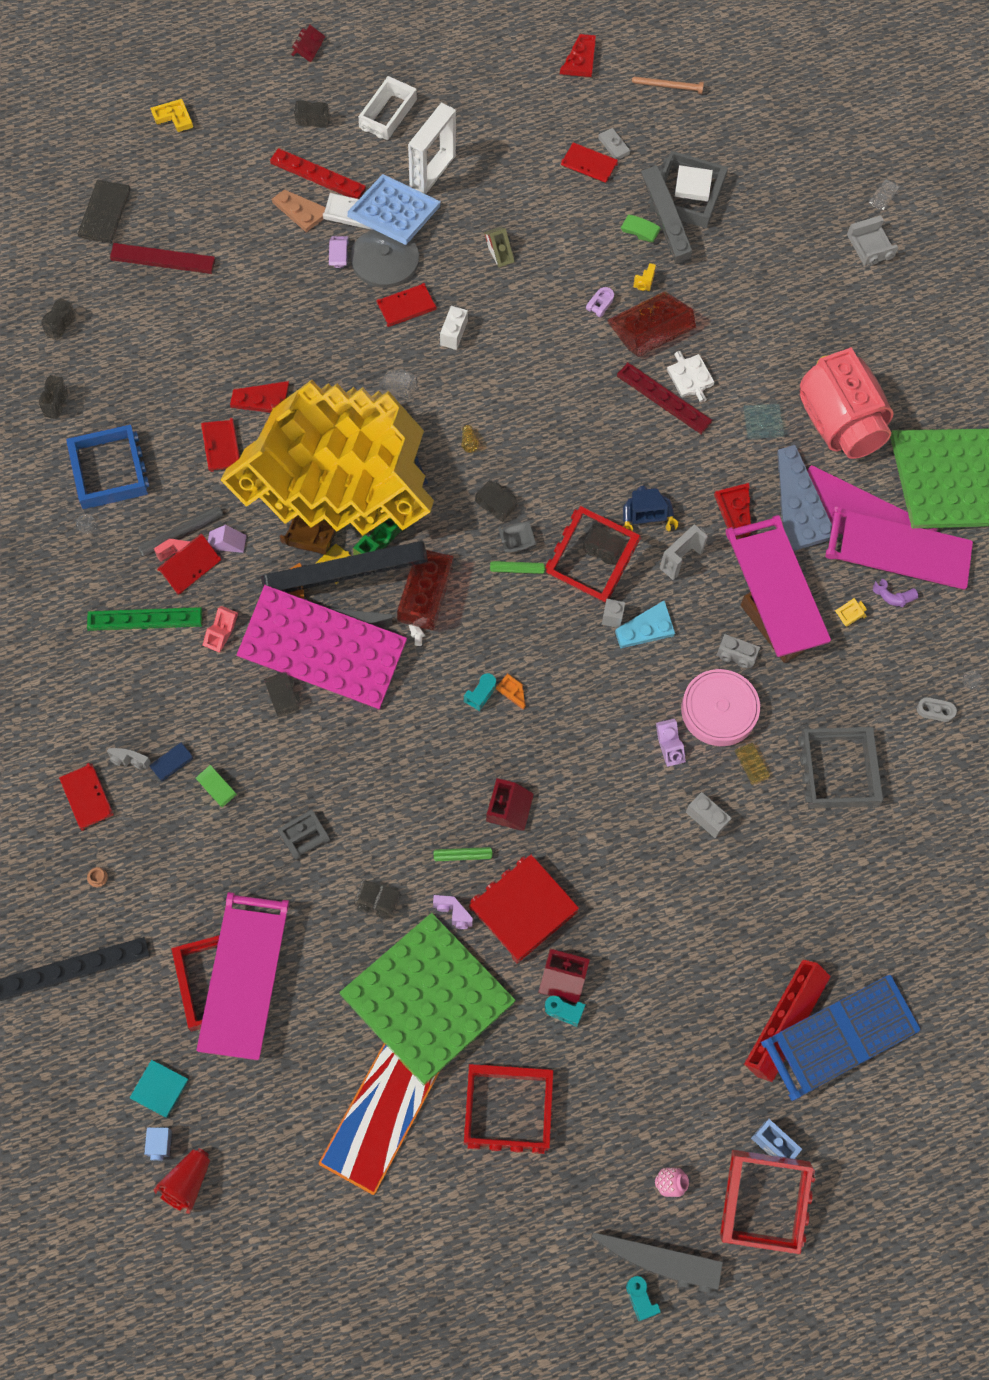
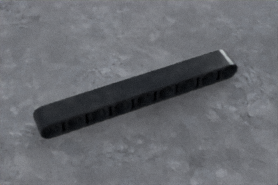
[261,541,428,593]

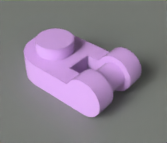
[586,287,614,318]

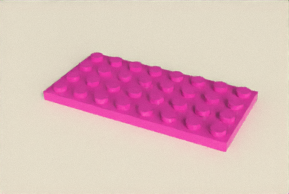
[236,585,407,710]

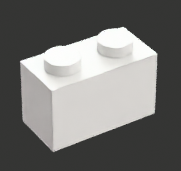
[440,306,468,350]

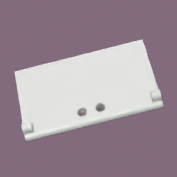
[323,193,373,230]

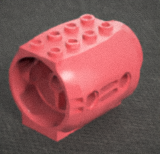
[800,347,894,459]

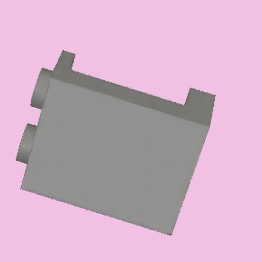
[847,215,898,266]
[660,524,708,580]

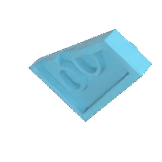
[615,601,675,649]

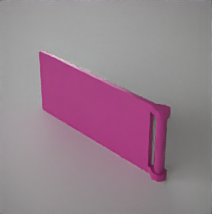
[807,465,938,535]
[825,506,973,590]
[726,515,831,657]
[197,892,289,1060]

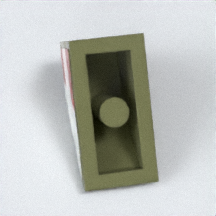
[484,227,514,267]

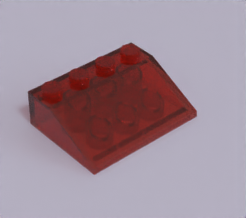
[607,291,696,357]

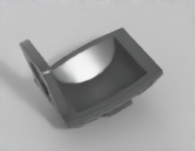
[498,522,536,553]

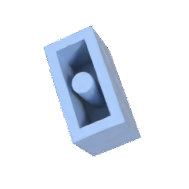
[751,1119,802,1159]

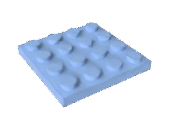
[347,174,441,245]

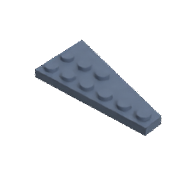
[777,445,832,551]

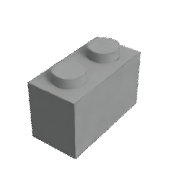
[686,792,731,838]

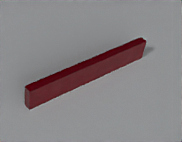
[110,243,215,274]
[617,362,712,435]

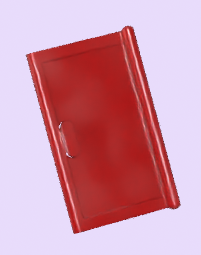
[561,142,618,183]
[376,283,436,327]
[201,418,240,472]
[157,534,221,595]
[59,763,114,831]

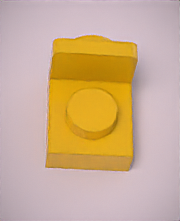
[633,263,656,291]
[835,598,867,627]

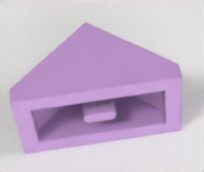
[208,525,246,553]

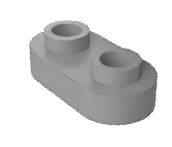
[917,697,957,722]

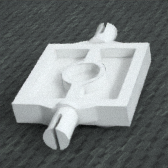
[667,351,714,403]

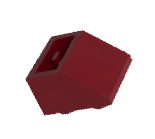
[486,778,534,831]
[538,949,590,1004]

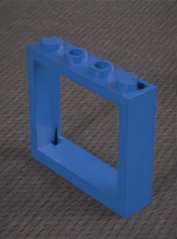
[66,425,149,509]

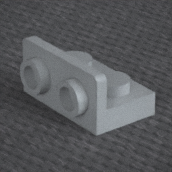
[716,634,760,669]

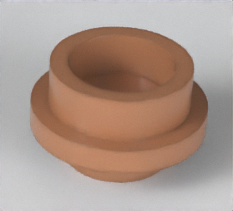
[87,867,108,888]

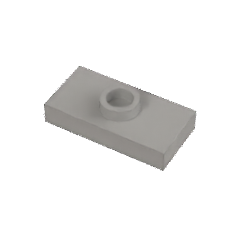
[598,128,630,160]

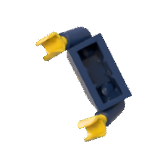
[623,486,678,536]

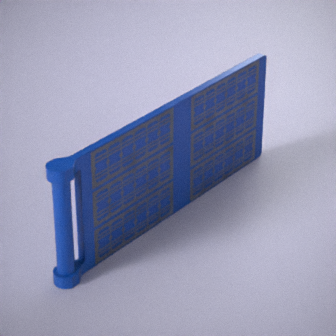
[761,975,920,1101]

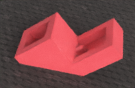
[154,539,190,562]
[203,606,238,653]

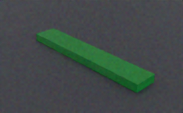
[87,607,202,631]

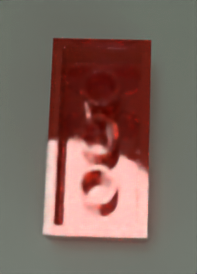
[397,550,454,631]

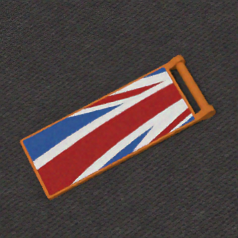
[319,1044,440,1195]

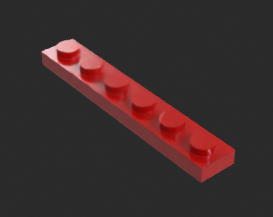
[270,148,366,199]

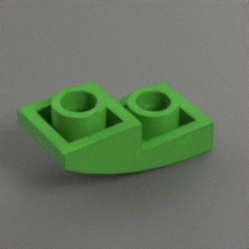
[621,214,661,242]
[196,765,237,808]

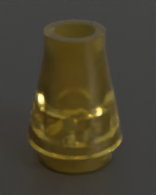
[461,425,479,453]

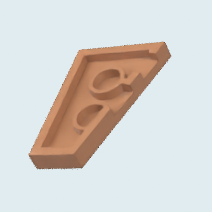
[272,189,326,232]

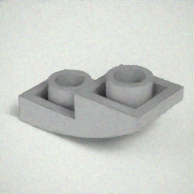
[107,748,151,770]

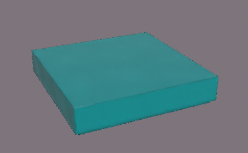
[130,1060,189,1118]

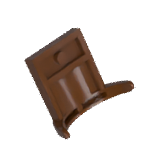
[279,515,336,555]

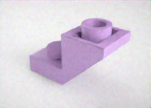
[329,236,349,268]
[656,719,686,767]
[433,895,473,929]

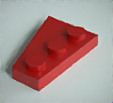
[560,34,596,77]
[230,381,289,413]
[714,483,751,540]

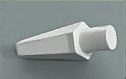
[407,620,425,646]

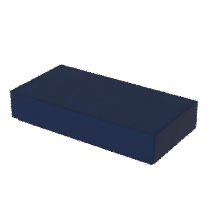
[149,743,194,782]

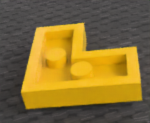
[151,99,193,132]

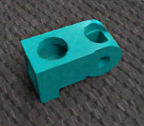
[464,673,496,712]
[545,996,585,1027]
[626,1276,661,1321]

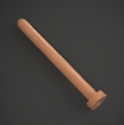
[632,77,704,94]

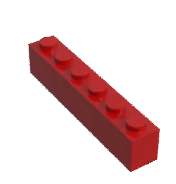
[744,960,831,1082]

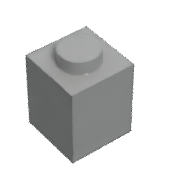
[601,599,625,628]

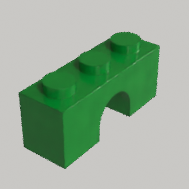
[353,518,402,555]

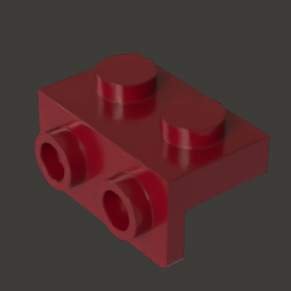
[291,24,326,62]

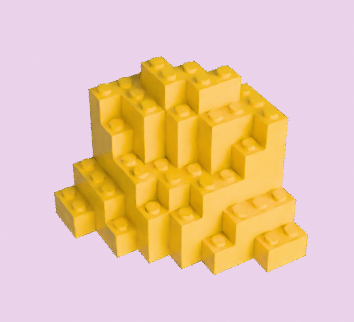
[221,380,434,536]

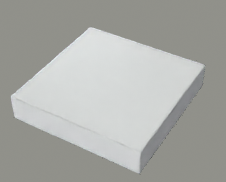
[675,165,713,201]

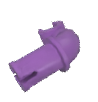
[873,579,918,607]

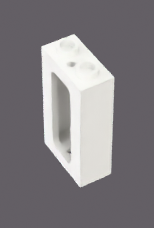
[358,76,417,140]

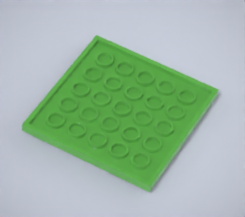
[890,429,989,529]
[340,913,516,1086]

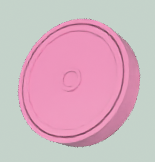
[681,669,760,746]

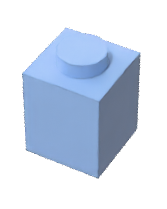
[145,1128,172,1161]

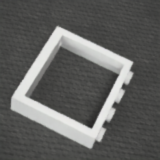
[408,103,456,194]

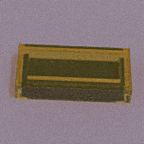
[734,742,770,785]

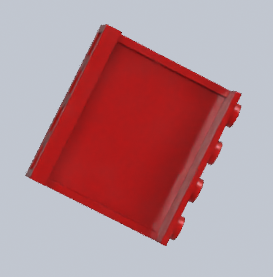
[470,855,579,964]

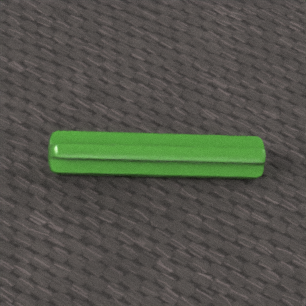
[490,561,545,574]
[433,847,492,861]

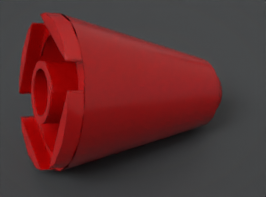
[153,1148,210,1214]

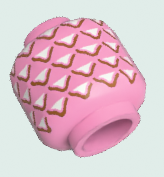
[655,1168,689,1197]

